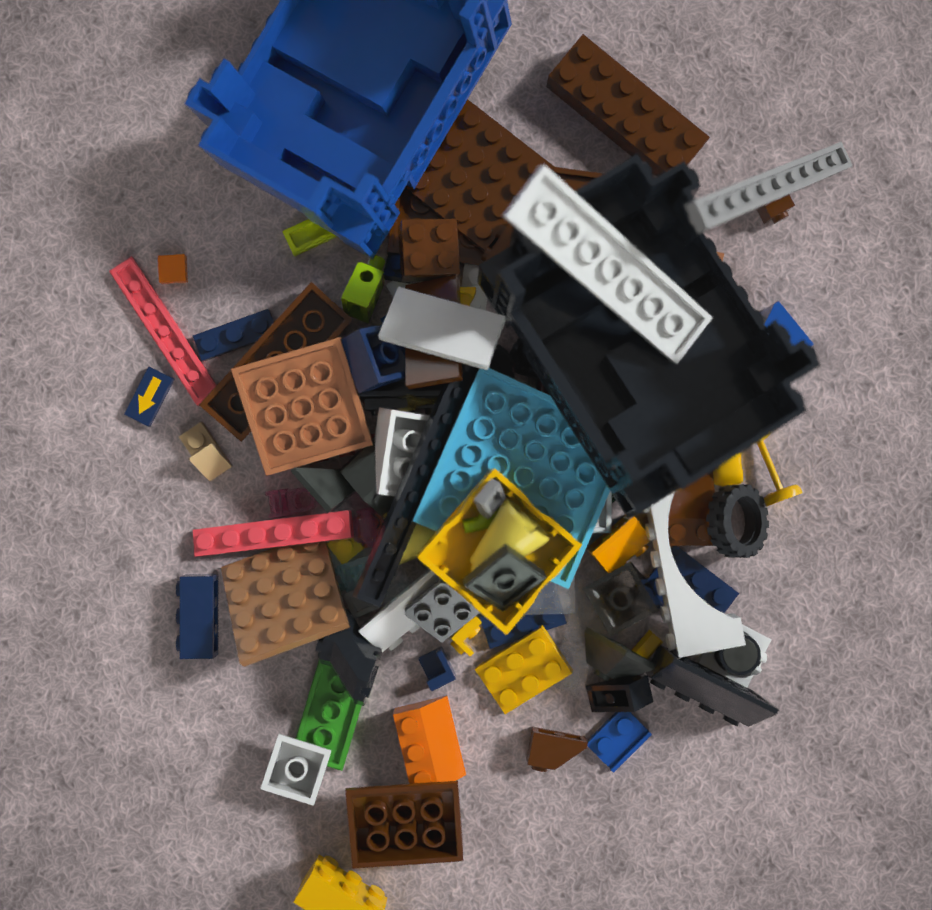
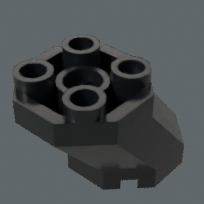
[316,609,382,706]

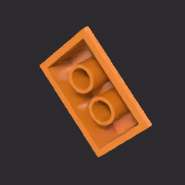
[393,696,466,784]

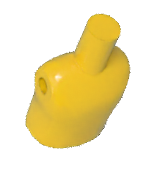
[713,453,743,486]

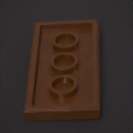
[405,275,462,389]

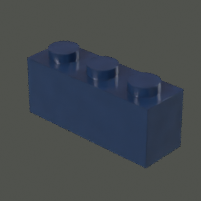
[176,574,219,659]

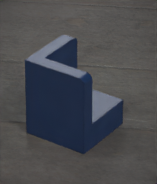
[419,646,456,692]

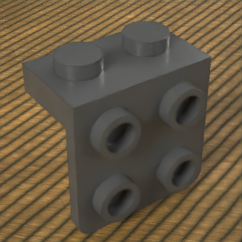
[405,579,480,642]

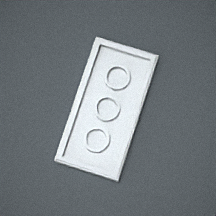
[378,287,506,370]

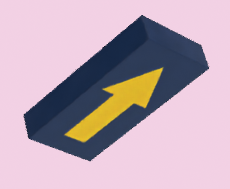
[124,366,175,427]

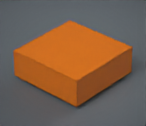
[158,254,188,284]

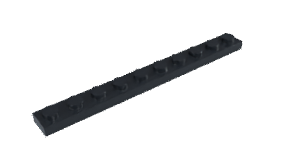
[352,363,479,607]

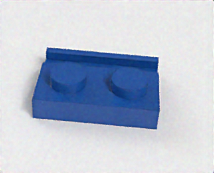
[587,712,652,773]

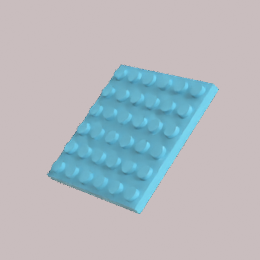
[412,368,610,589]

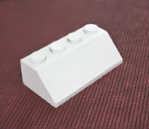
[359,568,441,652]

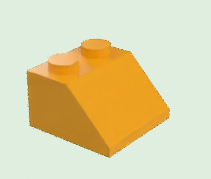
[586,515,651,576]

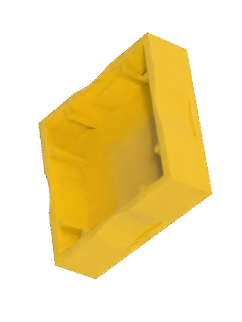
[415,468,582,635]

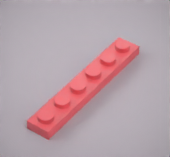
[193,510,354,557]

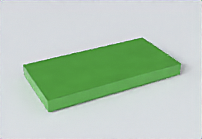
[295,659,362,771]

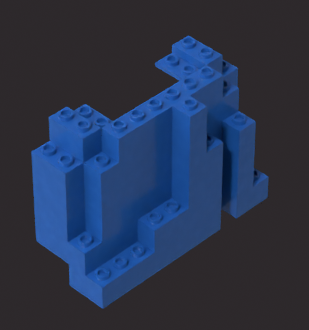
[184,0,512,260]

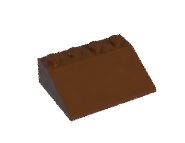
[345,781,464,869]

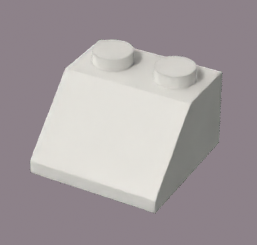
[260,734,332,806]

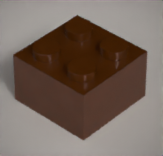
[398,219,460,282]

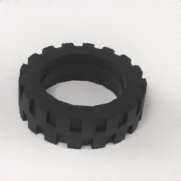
[706,484,769,558]

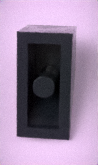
[586,675,654,712]

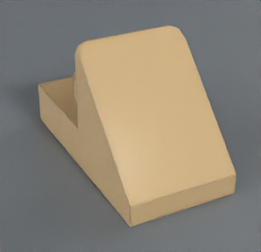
[179,422,233,481]

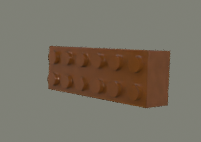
[546,34,710,177]
[199,282,353,442]

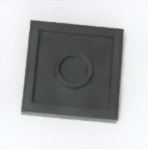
[462,544,546,612]

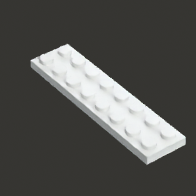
[502,165,713,364]

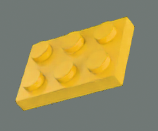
[475,625,573,714]

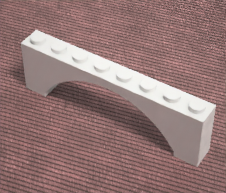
[643,493,746,658]

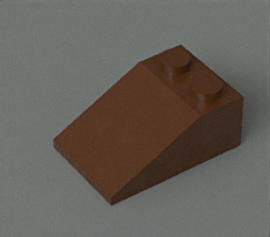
[668,471,715,546]

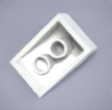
[375,408,430,496]

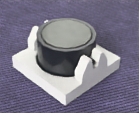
[697,624,772,688]

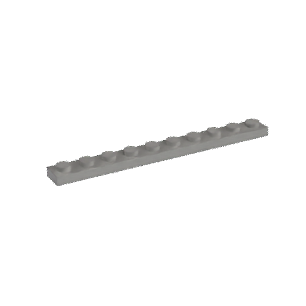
[685,142,853,234]

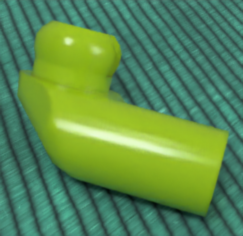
[462,507,500,534]

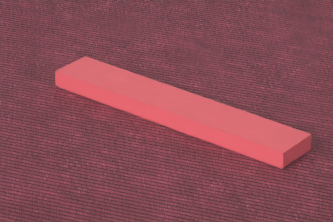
[109,256,217,406]

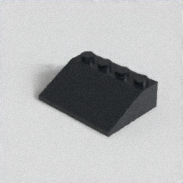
[646,645,779,727]

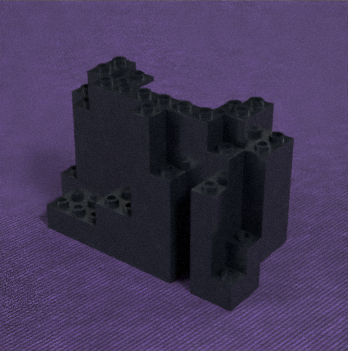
[477,154,821,518]

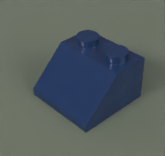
[341,325,406,393]

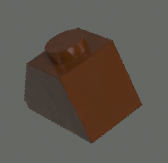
[526,726,588,772]

